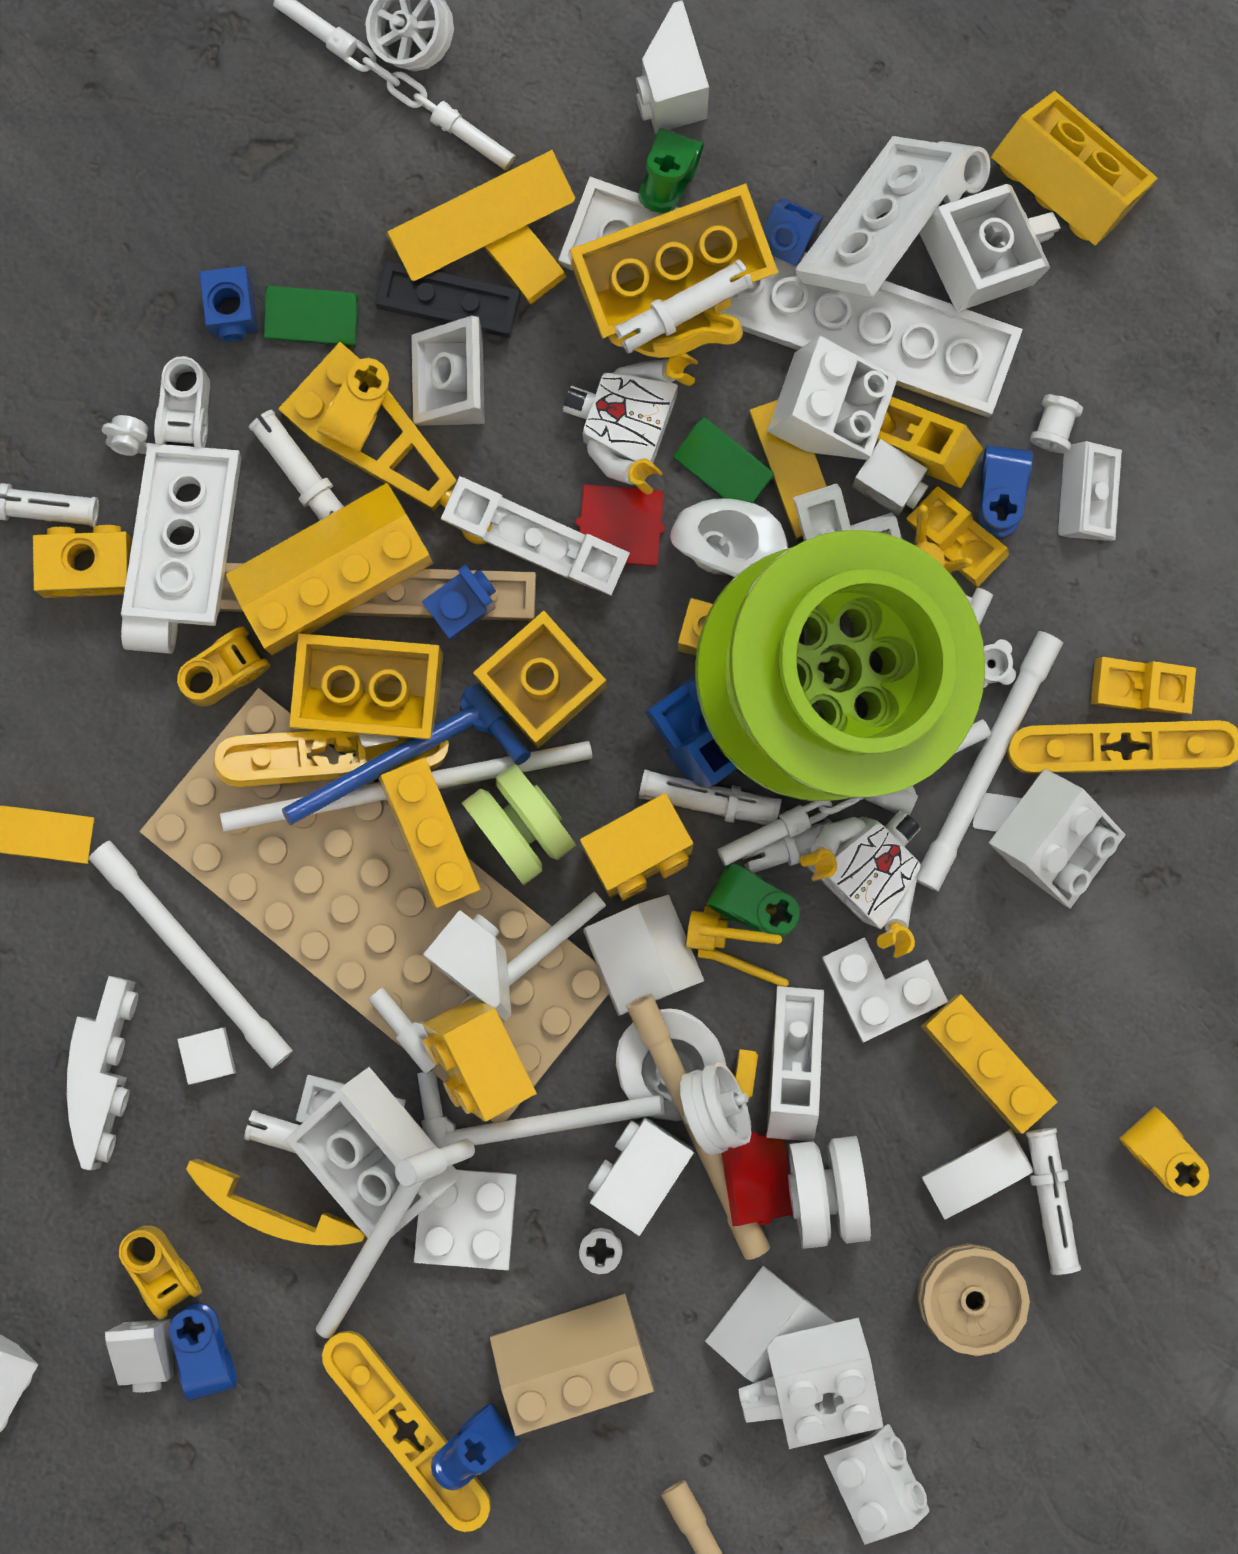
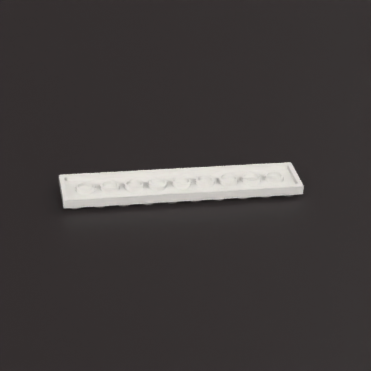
[558,177,1023,418]

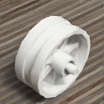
[365,0,454,72]
[680,1062,751,1156]

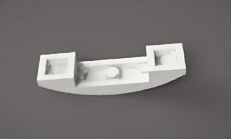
[441,476,630,596]

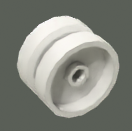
[788,1136,871,1249]

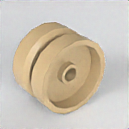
[916,1243,1030,1356]

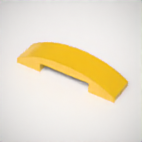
[186,1159,367,1246]

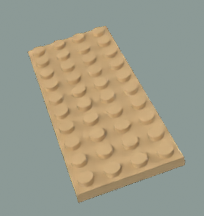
[139,688,609,1123]

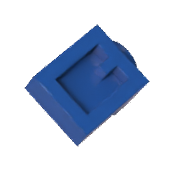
[763,197,824,266]
[422,564,496,641]

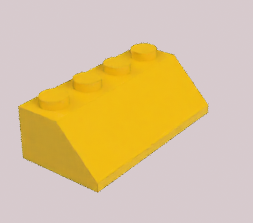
[568,183,778,339]
[225,483,434,655]

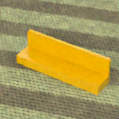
[386,150,575,281]

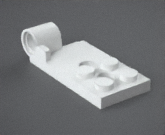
[795,136,990,297]
[121,443,242,654]

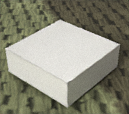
[177,1028,236,1085]

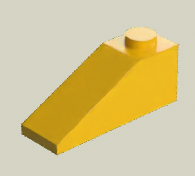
[875,396,983,488]

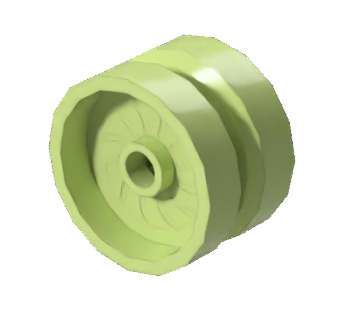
[462,763,576,886]

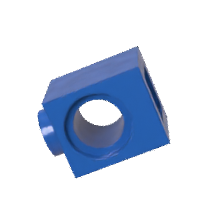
[200,266,258,341]

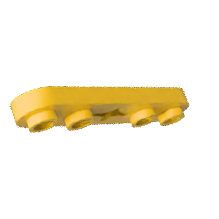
[1007,720,1238,774]
[213,730,449,787]
[322,1331,491,1532]

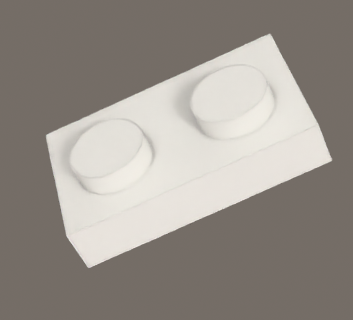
[824,1424,929,1545]

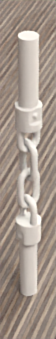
[273,0,516,171]
[717,719,991,866]

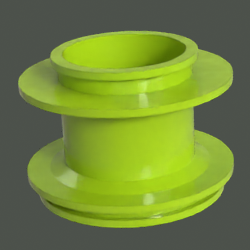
[695,530,985,801]

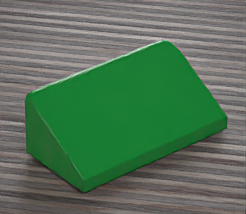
[264,286,360,347]
[673,417,774,503]

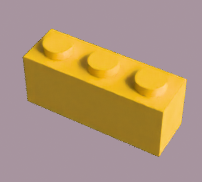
[378,757,481,909]
[920,994,1058,1134]

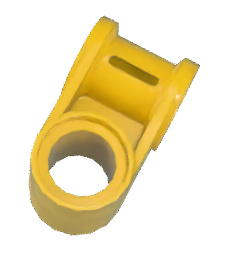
[317,358,389,453]
[177,626,270,707]
[1119,1106,1209,1196]
[119,1226,202,1320]

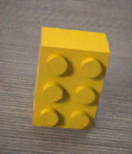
[580,793,694,901]

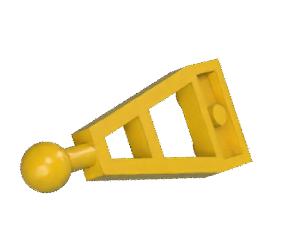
[278,342,492,544]

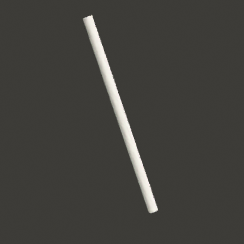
[220,741,592,832]

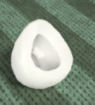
[670,499,788,577]
[616,1009,726,1121]

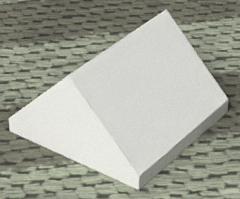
[411,316,485,426]
[583,894,704,1016]
[705,1265,836,1383]

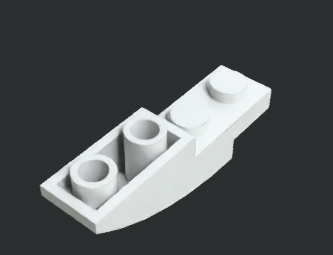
[67,976,138,1170]

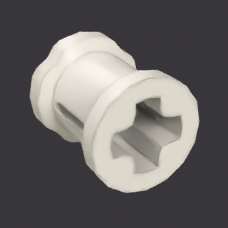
[1029,394,1083,453]
[579,1228,622,1274]

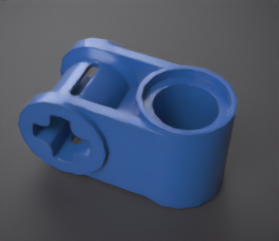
[978,445,1033,539]
[169,1302,237,1401]
[431,1402,521,1490]

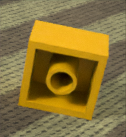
[473,611,607,749]
[422,997,537,1122]

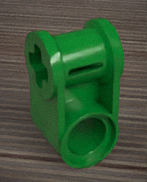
[638,128,704,213]
[706,863,800,937]

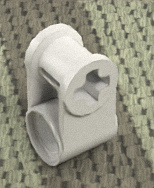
[154,356,211,448]

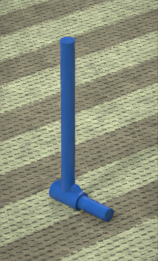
[282,683,531,825]

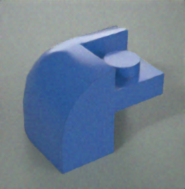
[644,674,737,787]

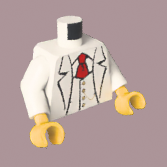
[563,353,698,494]
[799,810,921,958]

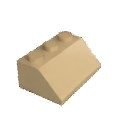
[490,1293,654,1436]

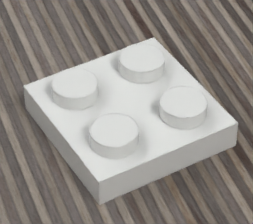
[414,1169,517,1270]

